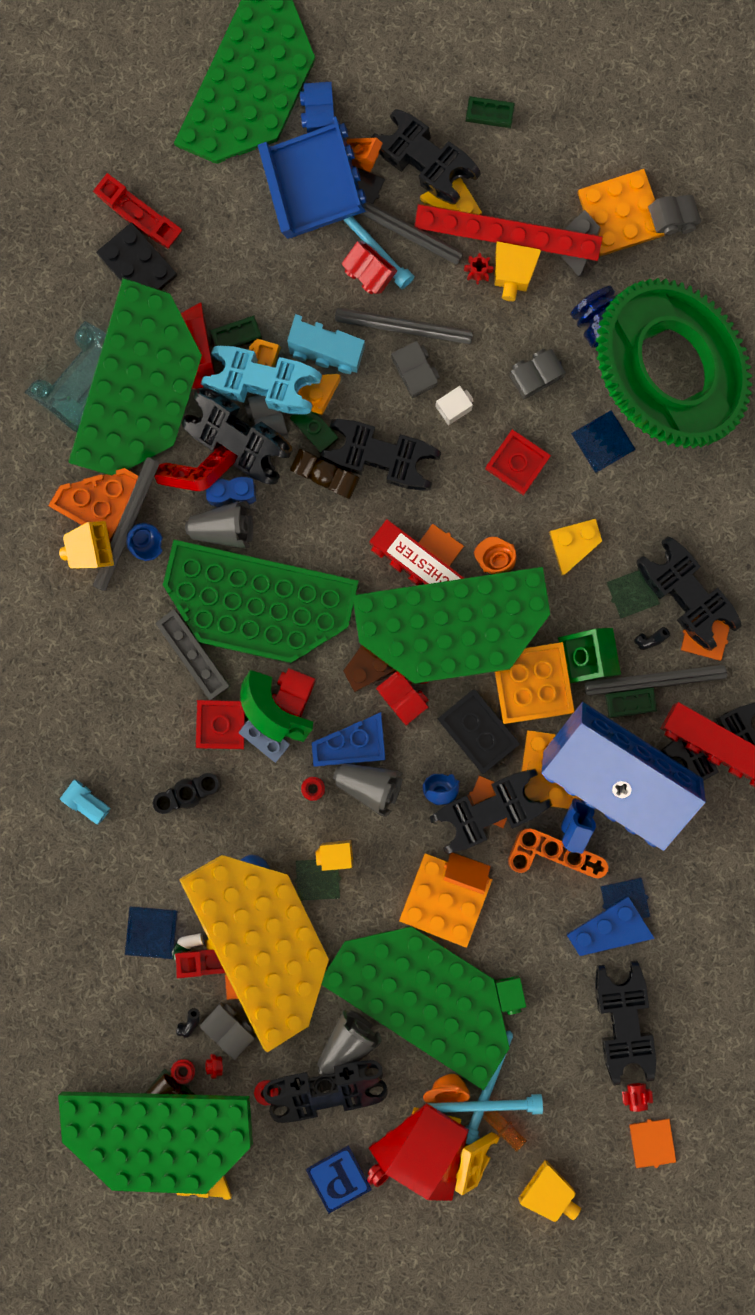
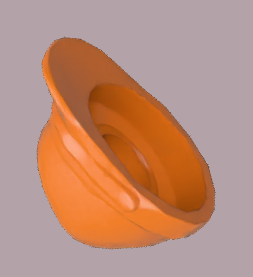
[474,537,517,574]
[423,1073,470,1103]

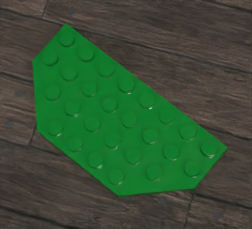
[174,0,315,164]
[68,277,202,476]
[163,540,359,664]
[352,567,550,684]
[321,926,510,1090]
[58,1091,253,1194]

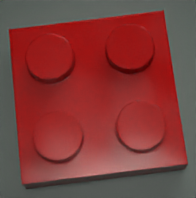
[485,429,551,496]
[196,700,245,749]

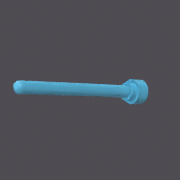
[344,216,415,289]
[465,1031,513,1145]
[427,1094,543,1115]

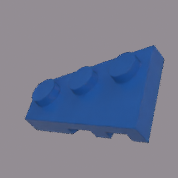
[312,712,385,767]
[566,896,655,956]

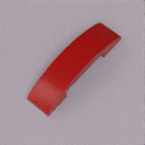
[93,173,182,249]
[175,949,225,978]

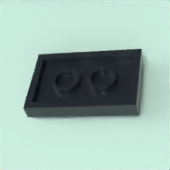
[96,223,177,290]
[437,689,520,775]

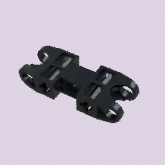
[370,109,481,204]
[182,388,293,485]
[320,419,441,491]
[637,537,742,651]
[660,702,755,781]
[429,769,553,854]
[595,960,656,1086]
[263,1060,388,1123]

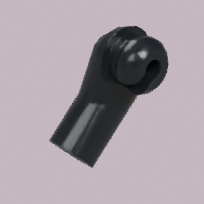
[634,627,670,650]
[176,1008,200,1038]

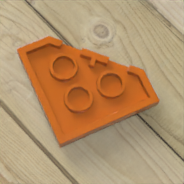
[48,468,139,542]

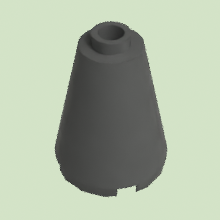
[185,501,253,548]
[333,763,403,817]
[317,1010,382,1076]

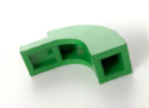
[240,670,313,742]

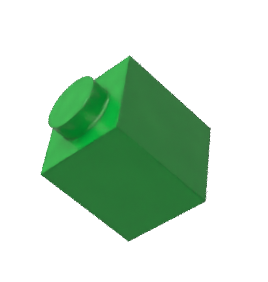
[495,976,526,1015]

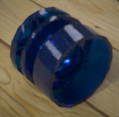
[570,285,617,348]

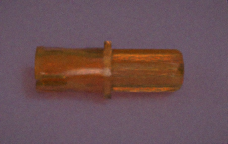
[483,1111,527,1152]

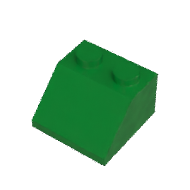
[558,628,621,684]

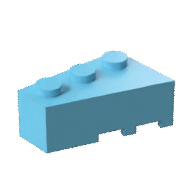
[287,314,365,374]

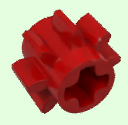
[464,253,494,285]
[622,1083,653,1112]

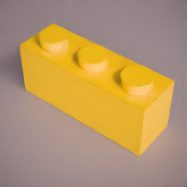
[316,840,353,871]

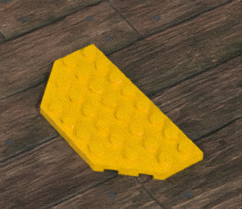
[179,855,329,1053]

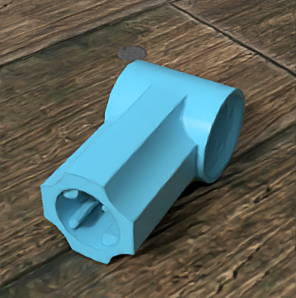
[60,779,111,825]

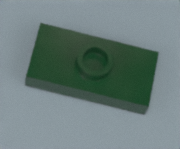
[465,96,515,128]
[210,315,262,347]
[290,411,338,454]
[605,688,657,718]

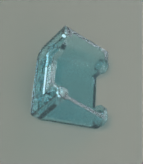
[24,321,106,432]

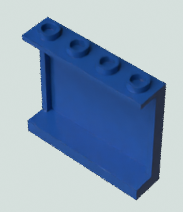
[258,116,367,239]

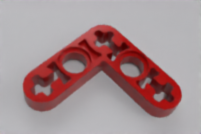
[154,445,238,491]

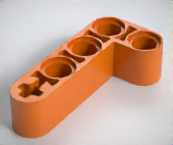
[508,828,608,878]

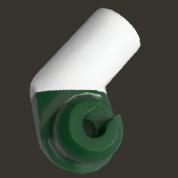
[172,933,204,962]

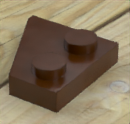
[343,645,396,692]

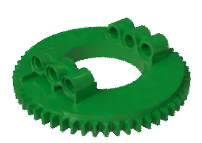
[596,278,753,448]

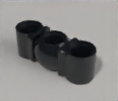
[152,773,221,814]

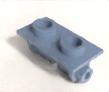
[238,720,290,763]

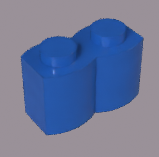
[300,82,334,133]
[206,477,256,507]
[561,798,596,854]

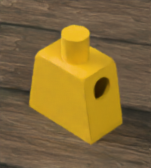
[494,242,541,301]
[59,521,114,568]
[518,1160,581,1222]

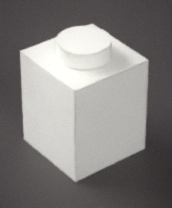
[435,386,474,426]

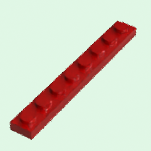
[414,204,603,261]

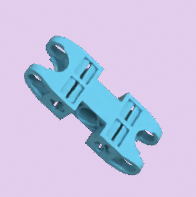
[201,346,322,414]

